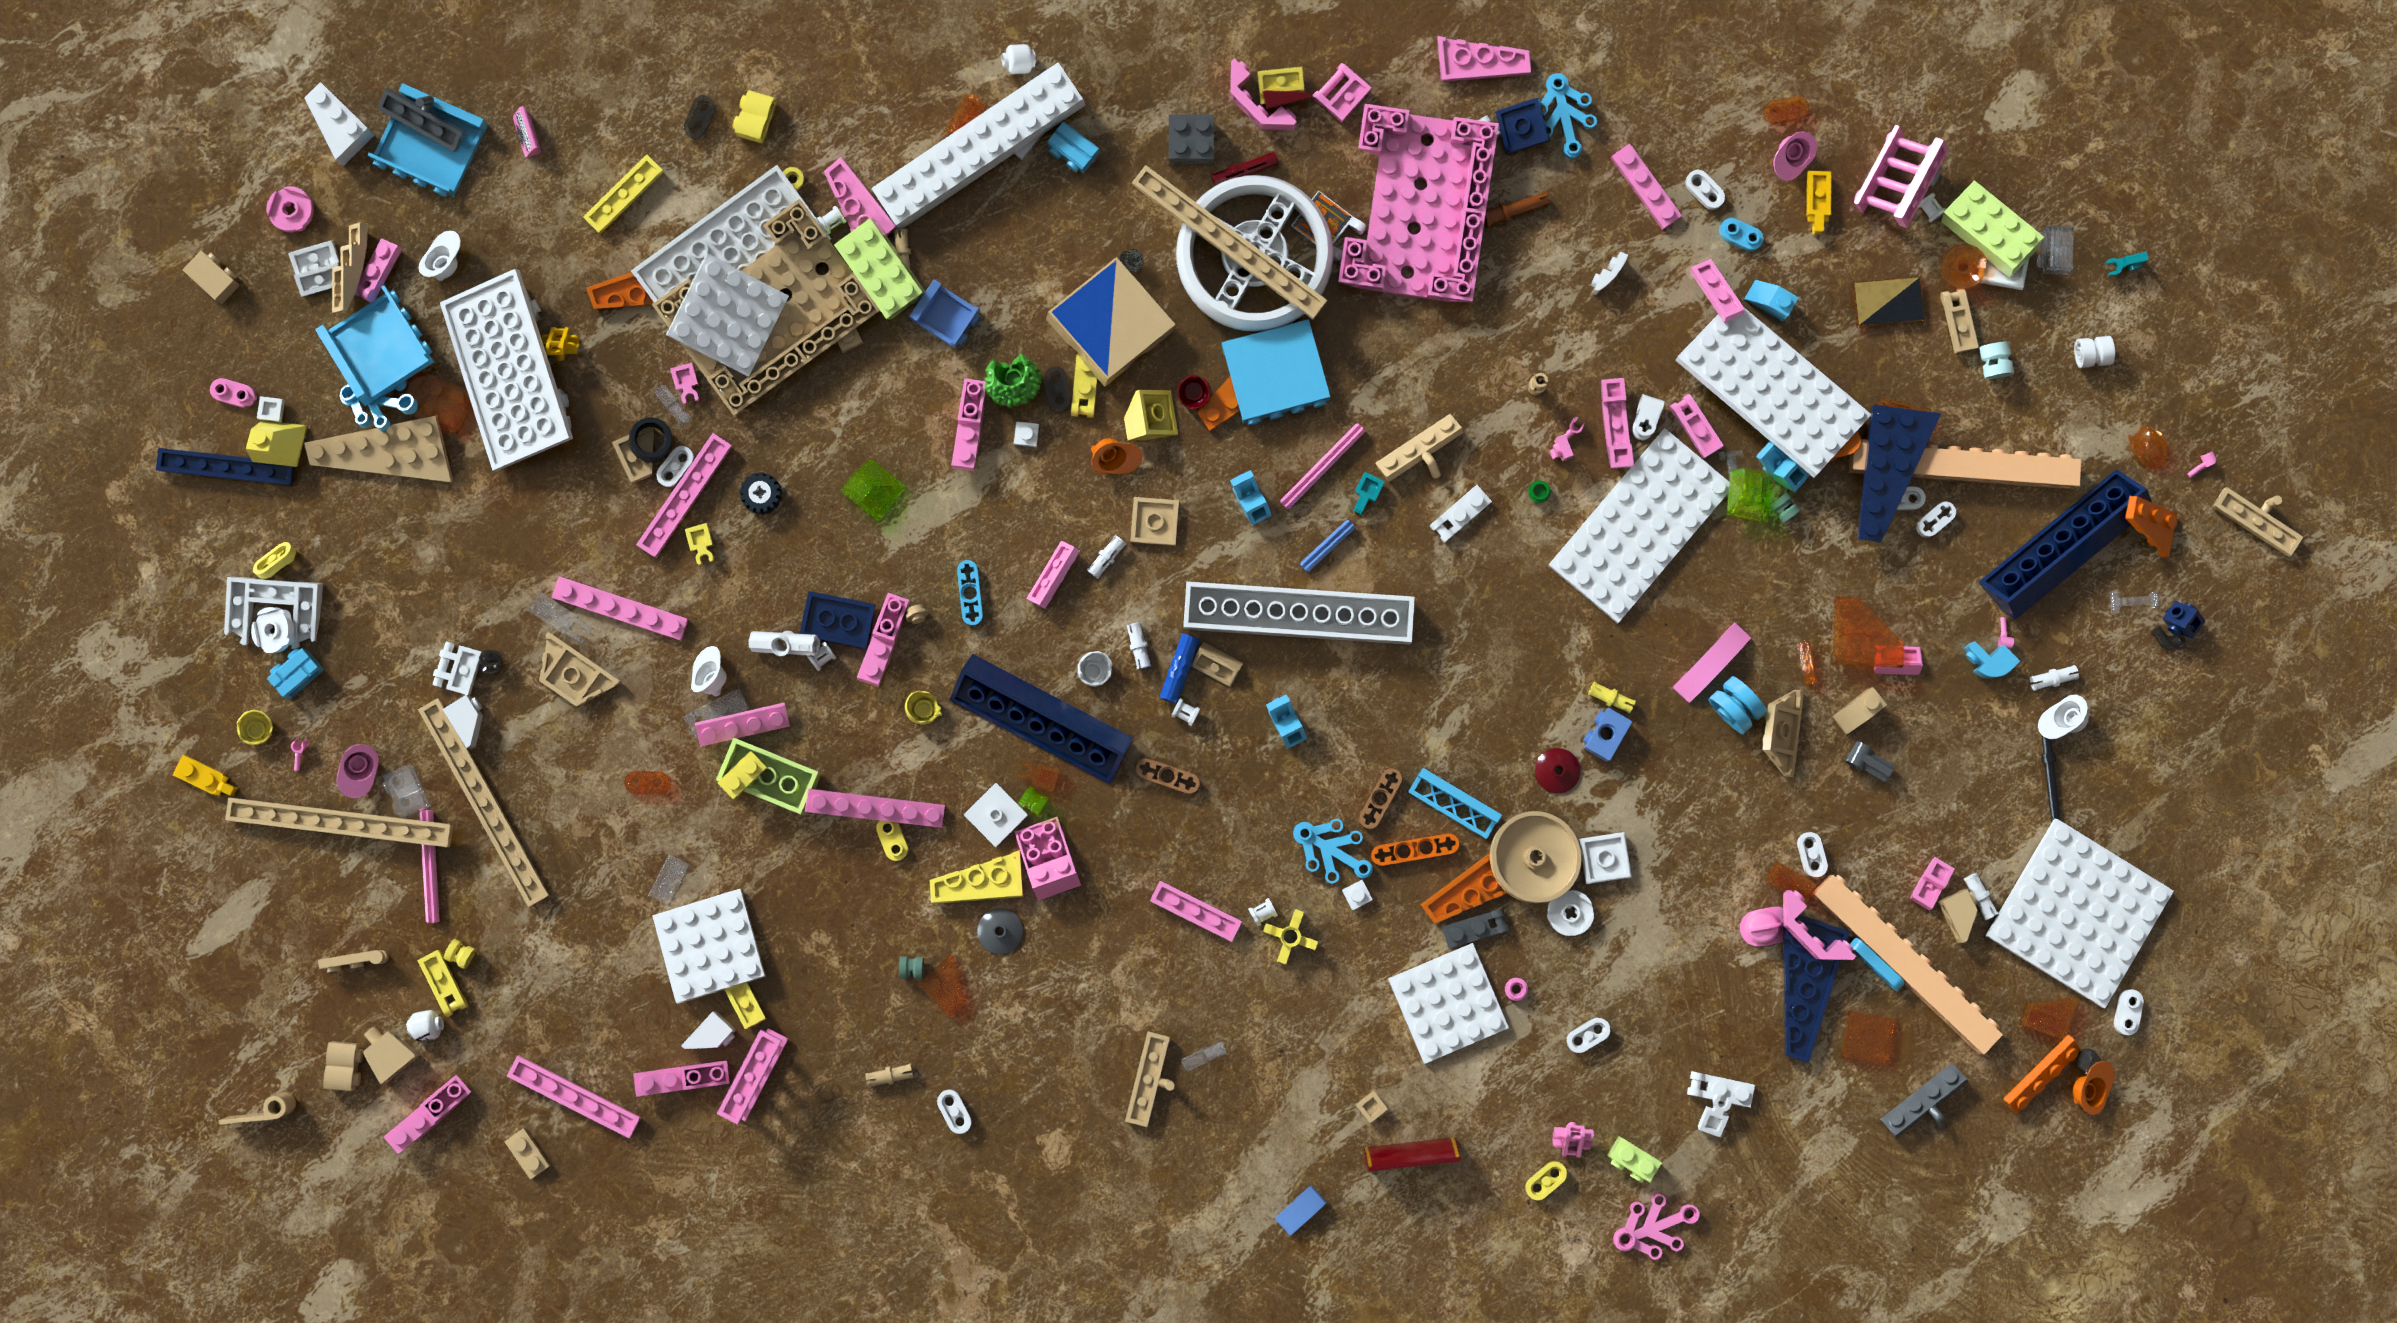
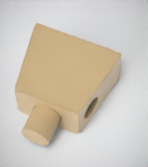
[363,1026,421,1084]

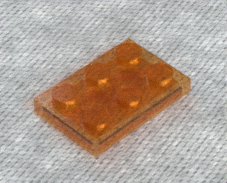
[393,371,471,434]

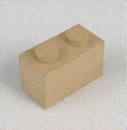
[183,251,240,304]

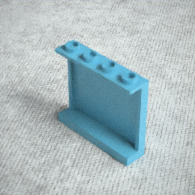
[368,83,488,197]
[315,286,434,406]
[1221,319,1330,426]

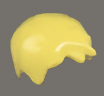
[905,691,942,725]

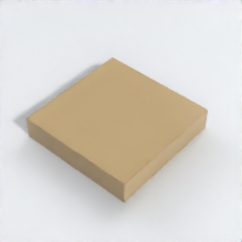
[1130,497,1179,546]

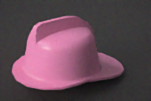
[1774,131,1817,181]
[337,744,379,798]
[1740,907,1783,946]

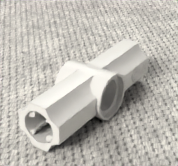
[749,631,820,656]

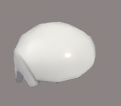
[1078,651,1113,687]

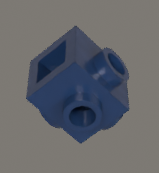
[2163,601,2205,639]

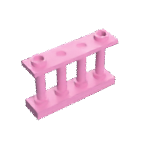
[1854,125,1949,228]
[717,1028,788,1124]

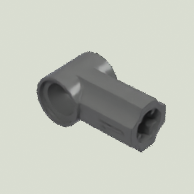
[1845,741,1895,782]

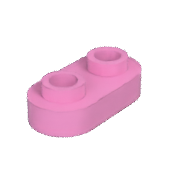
[210,378,257,408]

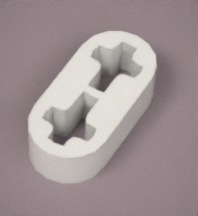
[1916,502,1956,538]

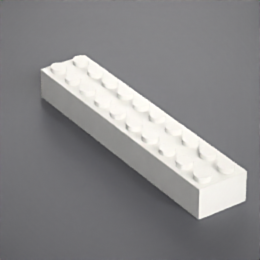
[871,63,1085,230]
[1184,582,1415,645]

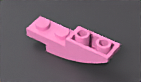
[951,379,986,471]
[857,593,909,687]
[633,1061,730,1097]
[384,1075,471,1155]

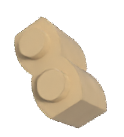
[323,1041,364,1091]

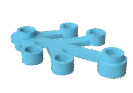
[1541,73,1597,159]
[340,380,418,431]
[1293,819,1373,884]

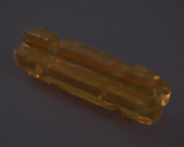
[1797,641,1818,685]

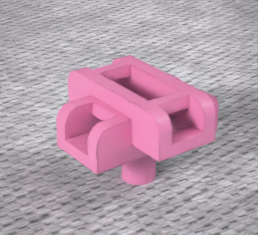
[1552,1122,1594,1158]

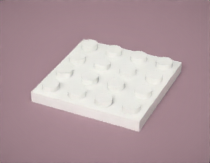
[666,253,789,377]
[653,889,766,1004]
[1388,943,1509,1064]

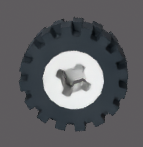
[740,472,782,515]

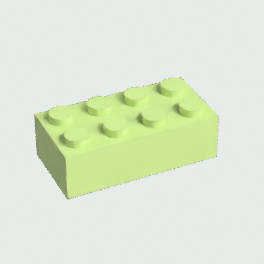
[1941,180,2044,278]
[834,218,926,320]
[716,738,822,815]

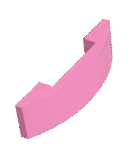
[1601,378,1634,469]
[1672,622,1751,703]

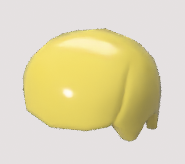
[237,710,273,746]

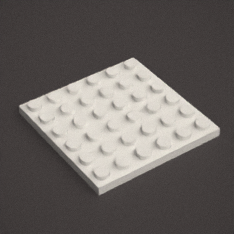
[1985,819,2174,1008]

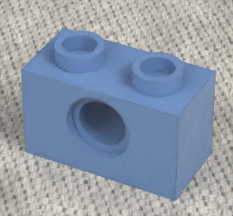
[1583,708,1632,762]

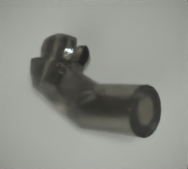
[2150,625,2186,650]

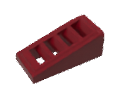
[1262,90,1310,109]

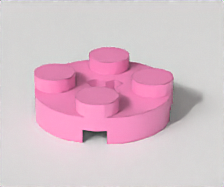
[267,186,314,232]

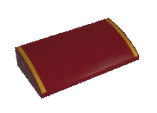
[1363,1137,1461,1172]

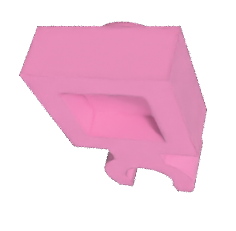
[670,363,700,405]

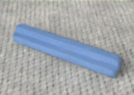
[1300,520,1355,572]

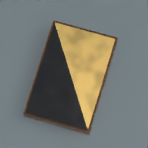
[1852,276,1925,328]

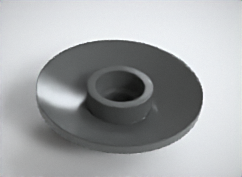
[977,908,1023,954]

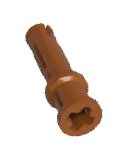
[1484,191,1550,228]

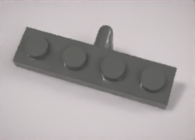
[377,88,466,152]
[1880,1063,1968,1139]

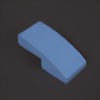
[1275,1185,1327,1236]

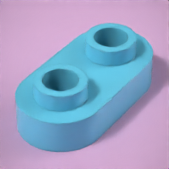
[1719,218,1764,251]

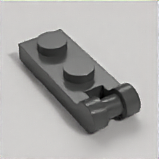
[1442,908,1510,949]

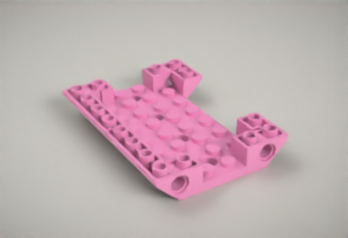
[1338,104,1499,302]

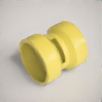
[443,939,476,969]

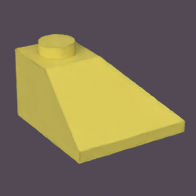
[1124,390,1178,440]
[246,420,308,467]

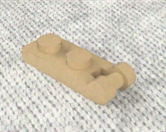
[1940,288,1979,354]
[318,950,389,973]

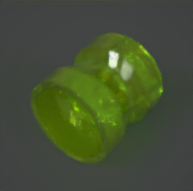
[1018,786,1049,816]

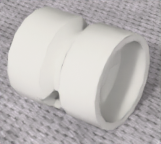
[2074,336,2115,368]

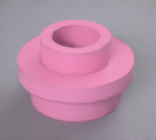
[1505,978,1528,1001]

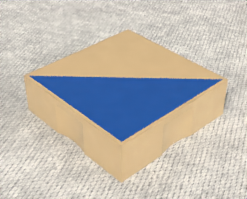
[1046,257,1175,387]

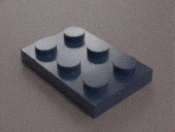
[800,591,876,649]

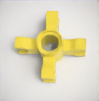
[1263,909,1318,964]

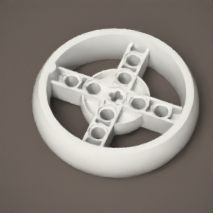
[1176,175,1334,332]

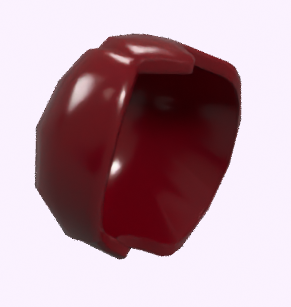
[1177,375,1212,410]

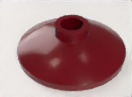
[1535,748,1580,794]

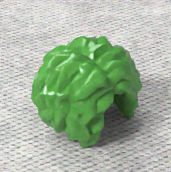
[984,354,1042,408]

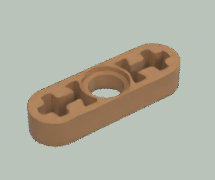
[1136,758,1200,794]
[1359,768,1402,829]

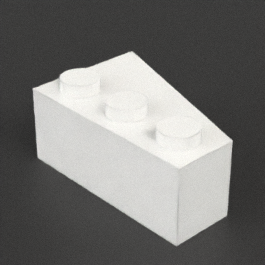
[305,82,375,166]

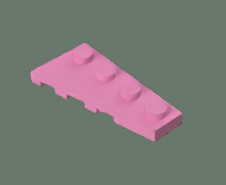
[1437,36,1531,82]
[824,157,898,236]

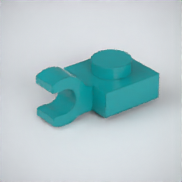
[2105,251,2149,277]
[1353,472,1385,515]

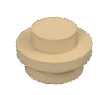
[905,604,928,624]

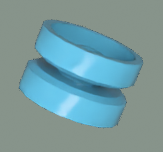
[1708,676,1767,734]

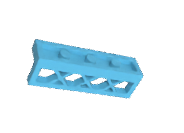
[1408,768,1502,839]

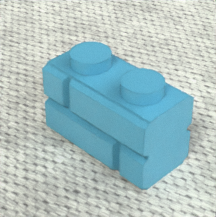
[1047,122,1100,174]
[267,648,324,700]

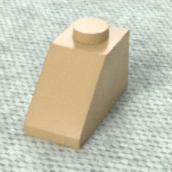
[1832,687,1887,735]
[1937,889,1978,943]

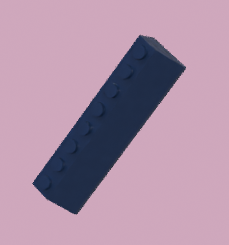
[1979,469,2152,620]
[950,654,1133,784]

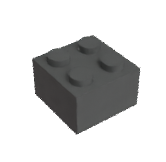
[1169,114,1214,165]

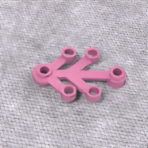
[1613,1193,1700,1260]

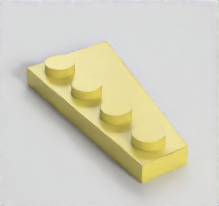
[930,850,1023,904]

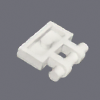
[433,642,483,696]

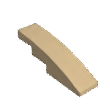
[332,222,368,313]

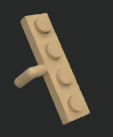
[1375,414,1464,482]
[2212,487,2303,557]
[1125,1031,1175,1127]

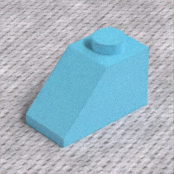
[1744,280,1799,322]

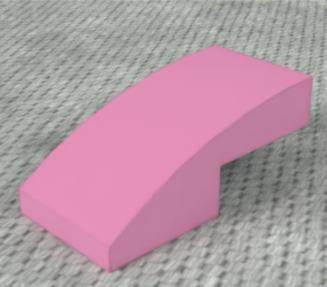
[1910,857,1955,911]

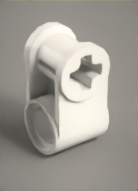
[1632,394,1664,440]

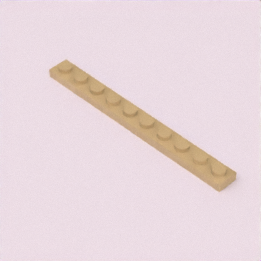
[1132,165,1327,319]
[418,698,550,907]
[225,798,453,847]

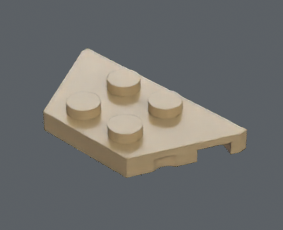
[539,632,621,707]
[1763,690,1804,777]

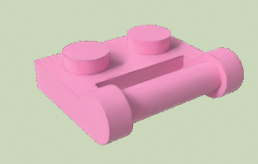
[1312,63,1372,122]

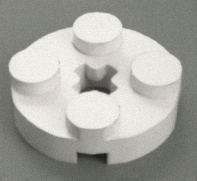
[251,607,295,653]
[1547,890,1594,936]

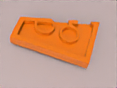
[2125,496,2177,558]

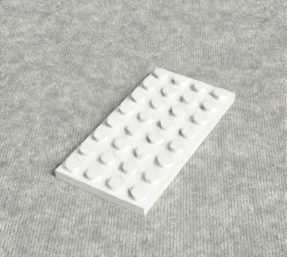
[631,165,831,303]
[440,269,573,471]
[1675,308,1871,478]
[1548,428,1734,624]

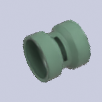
[1769,492,1801,523]
[899,956,924,979]

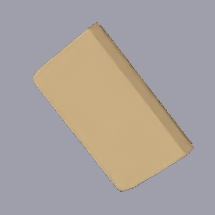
[1191,642,1243,687]

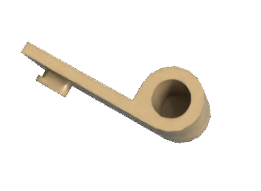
[219,1092,296,1128]

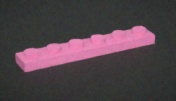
[636,433,733,558]
[552,576,689,641]
[805,789,945,828]
[507,1055,641,1138]

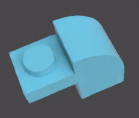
[1756,441,1810,492]
[1230,470,1272,526]
[1963,641,2020,679]
[1266,695,1307,749]

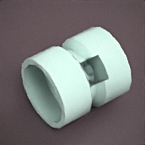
[1979,342,2014,379]

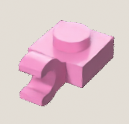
[1549,434,1573,462]

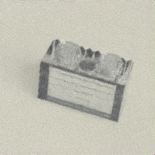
[2037,226,2074,276]

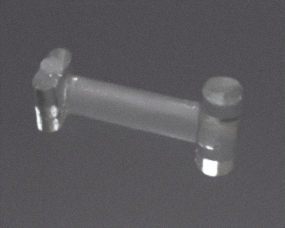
[1719,450,1744,497]
[2109,591,2159,614]

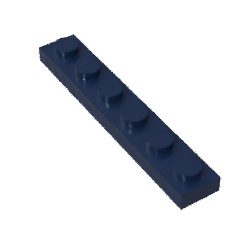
[155,448,295,486]

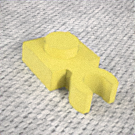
[685,523,714,566]

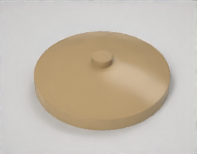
[1490,811,1581,903]

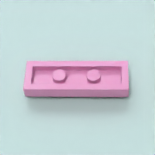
[1690,259,1745,323]
[1026,541,1080,609]

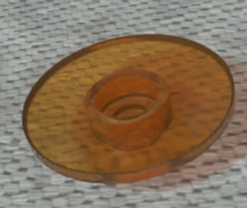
[1940,244,1987,289]

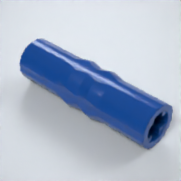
[1159,634,1200,704]

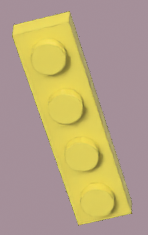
[583,155,664,234]

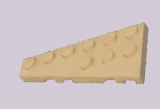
[304,415,453,482]

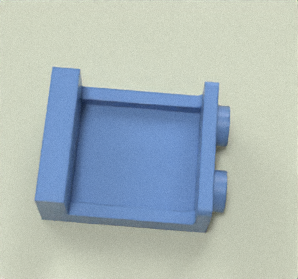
[909,279,981,349]

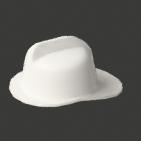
[419,231,461,281]
[691,646,727,696]
[2038,695,2091,739]

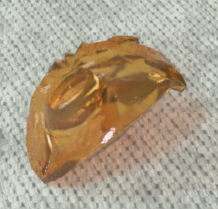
[2128,425,2169,469]

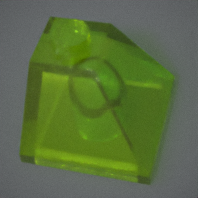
[840,459,906,522]
[1727,468,1772,522]

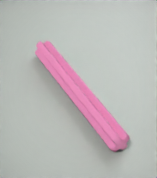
[1280,423,1365,509]
[420,810,440,923]

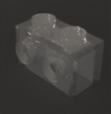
[383,765,431,819]

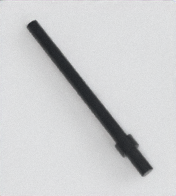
[2041,736,2061,823]

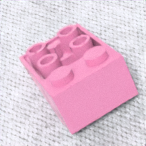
[1015,817,1081,901]

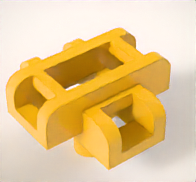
[541,327,580,361]

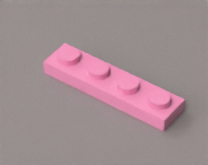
[1611,144,1682,230]
[695,702,790,747]
[1150,881,1242,942]

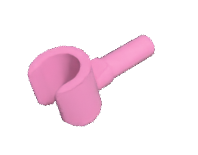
[1565,417,1585,440]
[2187,452,2216,478]
[1998,617,2014,650]
[291,737,309,771]

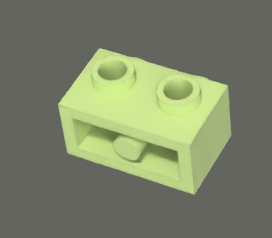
[1607,1136,1662,1183]

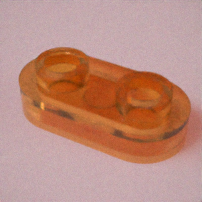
[1763,96,1809,124]
[624,771,671,795]

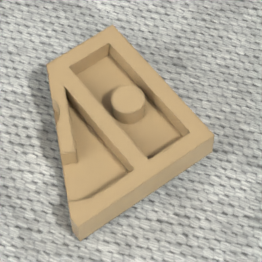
[612,427,654,484]

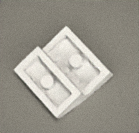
[288,240,341,297]

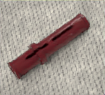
[1211,151,1279,186]

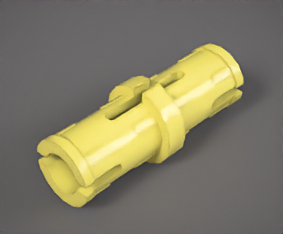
[1588,682,1636,714]

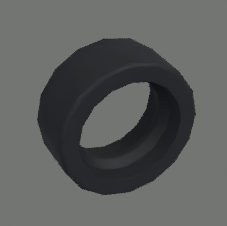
[629,417,672,462]

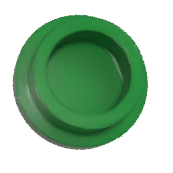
[1528,480,1551,503]

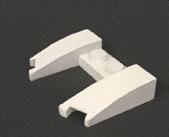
[224,576,323,649]

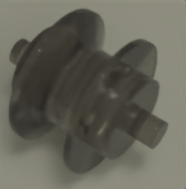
[1119,249,1143,273]
[479,650,503,674]
[2075,1048,2101,1074]

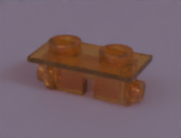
[944,93,986,135]
[1765,861,1816,904]

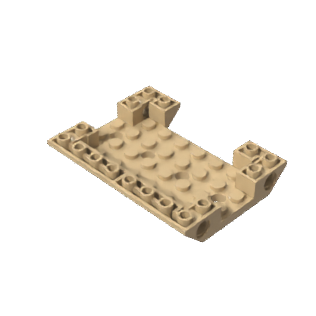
[652,199,880,416]

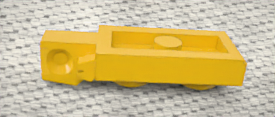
[1807,171,1831,235]
[173,755,238,796]

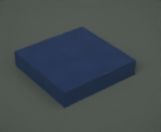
[1495,97,1550,155]

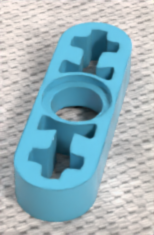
[957,560,983,626]
[1850,937,1905,992]

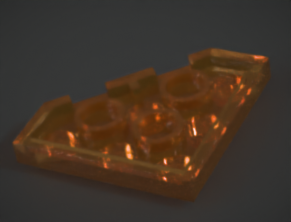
[1833,596,1904,668]

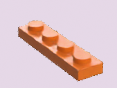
[2003,1035,2081,1115]

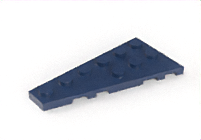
[1857,405,1941,543]
[1783,915,1850,1063]

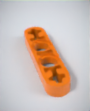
[1371,834,1459,866]

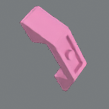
[1230,58,1297,131]
[1783,890,1856,960]

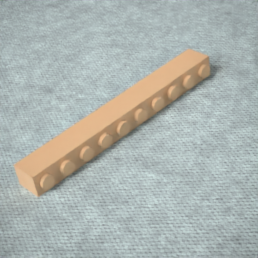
[1848,439,2081,489]
[1810,875,2003,1055]

